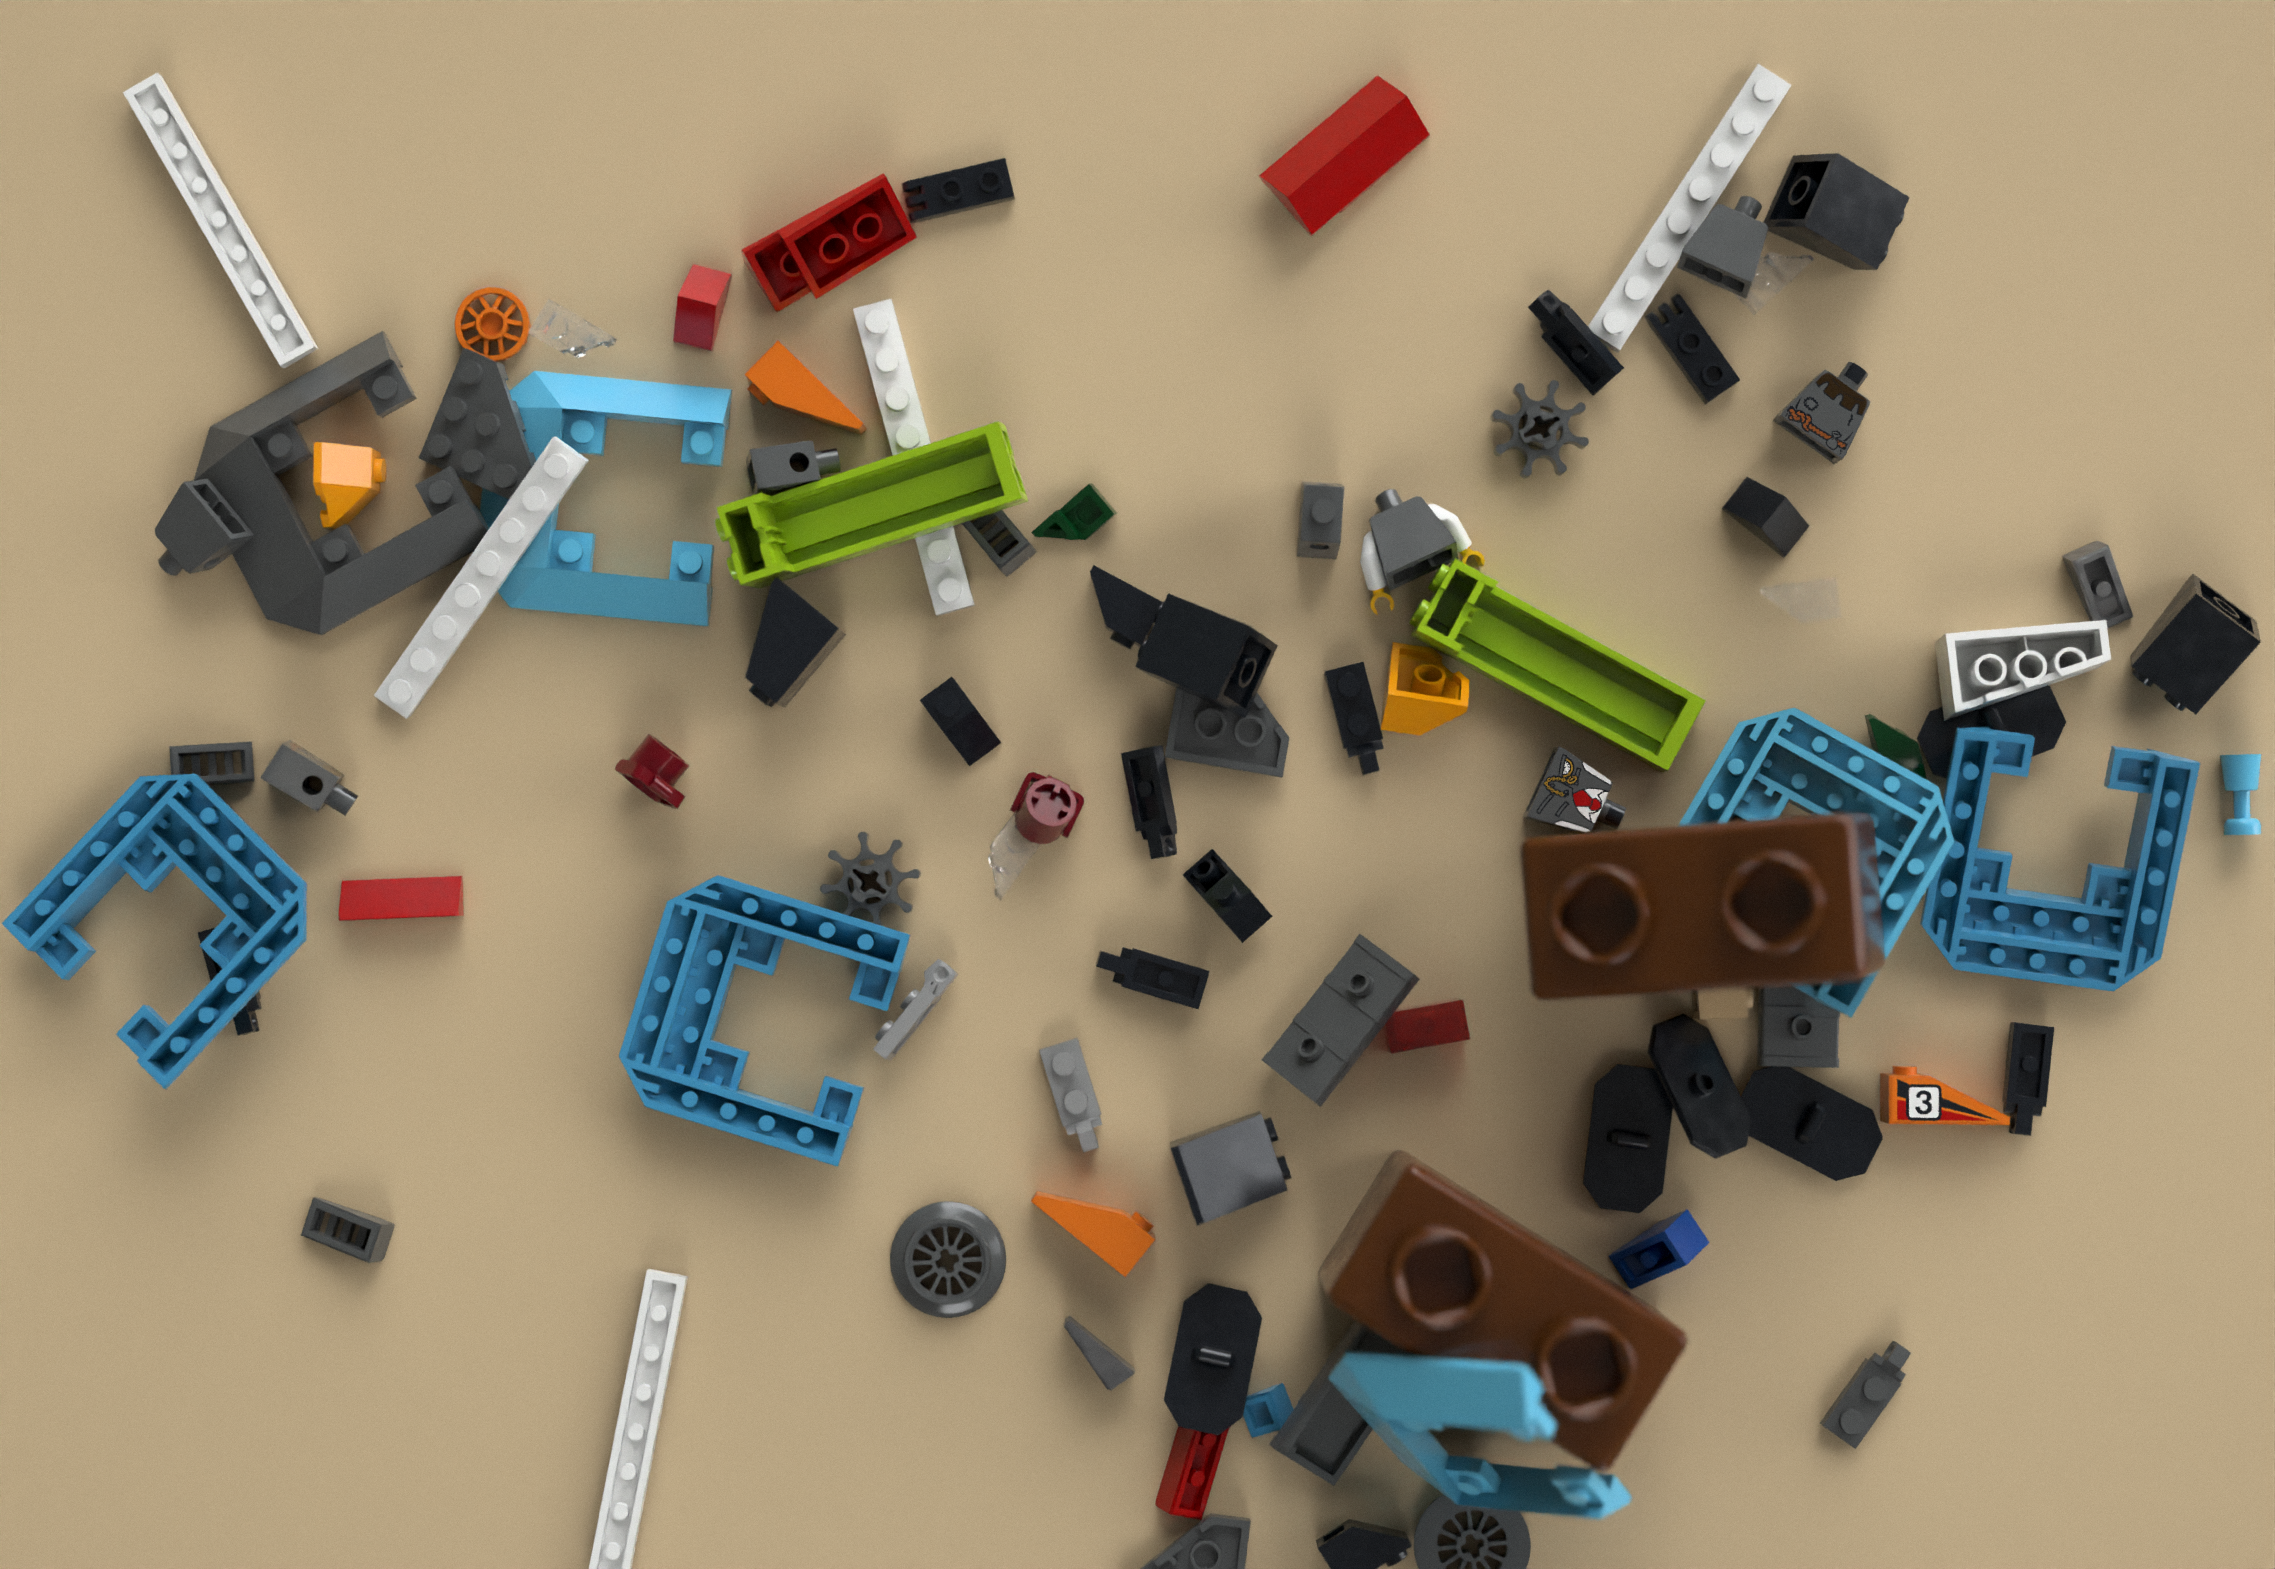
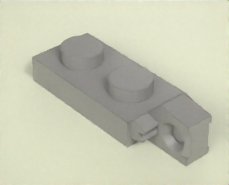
[873,959,958,1060]
[1039,1038,1102,1152]

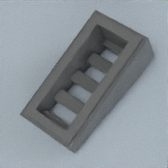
[962,510,1036,576]
[169,741,254,786]
[301,1197,395,1263]

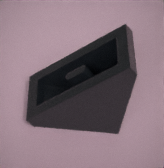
[1721,477,1809,558]

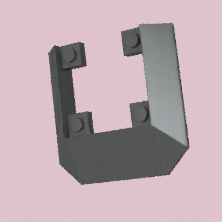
[194,331,489,635]

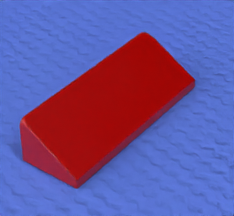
[338,876,464,921]
[1155,1427,1229,1520]

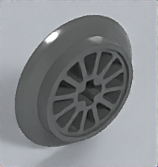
[890,1201,1006,1318]
[1414,1494,1531,1569]

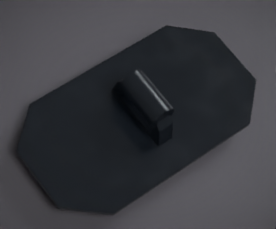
[1917,685,2066,779]
[1647,1014,1751,1159]
[1583,1064,1673,1213]
[1741,1066,1883,1181]
[1164,1283,1262,1435]

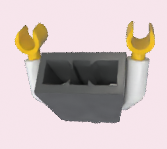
[1360,489,1485,615]

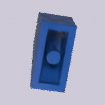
[1608,1209,1710,1290]

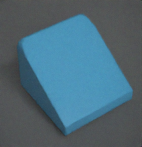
[1243,1383,1294,1438]

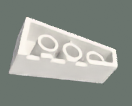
[1935,620,2111,721]

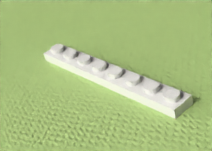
[1588,64,1791,352]
[123,73,318,369]
[853,299,975,616]
[374,436,589,719]
[589,1269,688,1569]

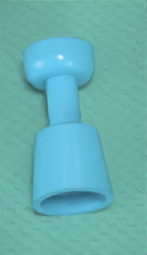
[2220,754,2262,835]

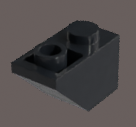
[1183,849,1273,943]
[1316,1519,1412,1569]

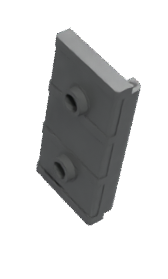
[1262,934,1420,1107]
[1757,985,1840,1068]
[1270,1320,1413,1486]

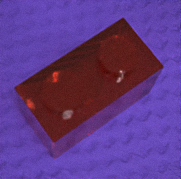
[1383,998,1470,1054]

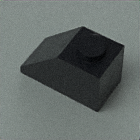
[1090,565,1164,650]
[920,677,1001,766]

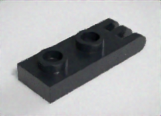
[902,158,1015,223]
[1645,294,1740,405]

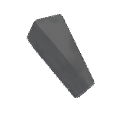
[2062,541,2133,628]
[1064,1316,1135,1391]

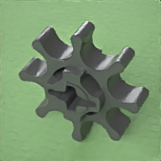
[1491,380,1589,478]
[820,832,921,926]

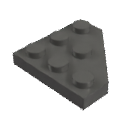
[419,348,536,500]
[1165,688,1289,778]
[1140,1513,1251,1569]

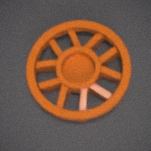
[455,287,531,362]

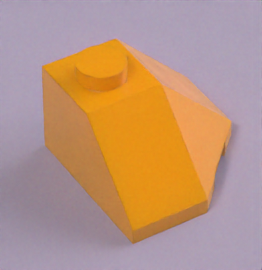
[313,442,387,531]
[1380,642,1470,736]

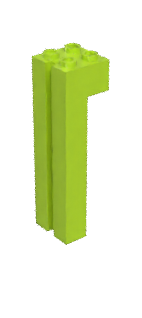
[715,421,1028,589]
[1409,558,1706,772]

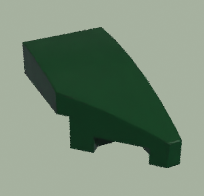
[1031,483,1117,540]
[1865,714,1927,780]

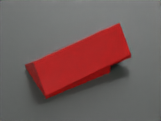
[1259,75,1430,236]
[741,173,917,312]

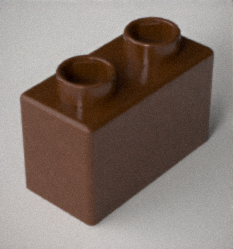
[1520,813,1885,1000]
[1318,1150,1688,1472]

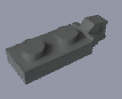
[1820,1341,1911,1449]

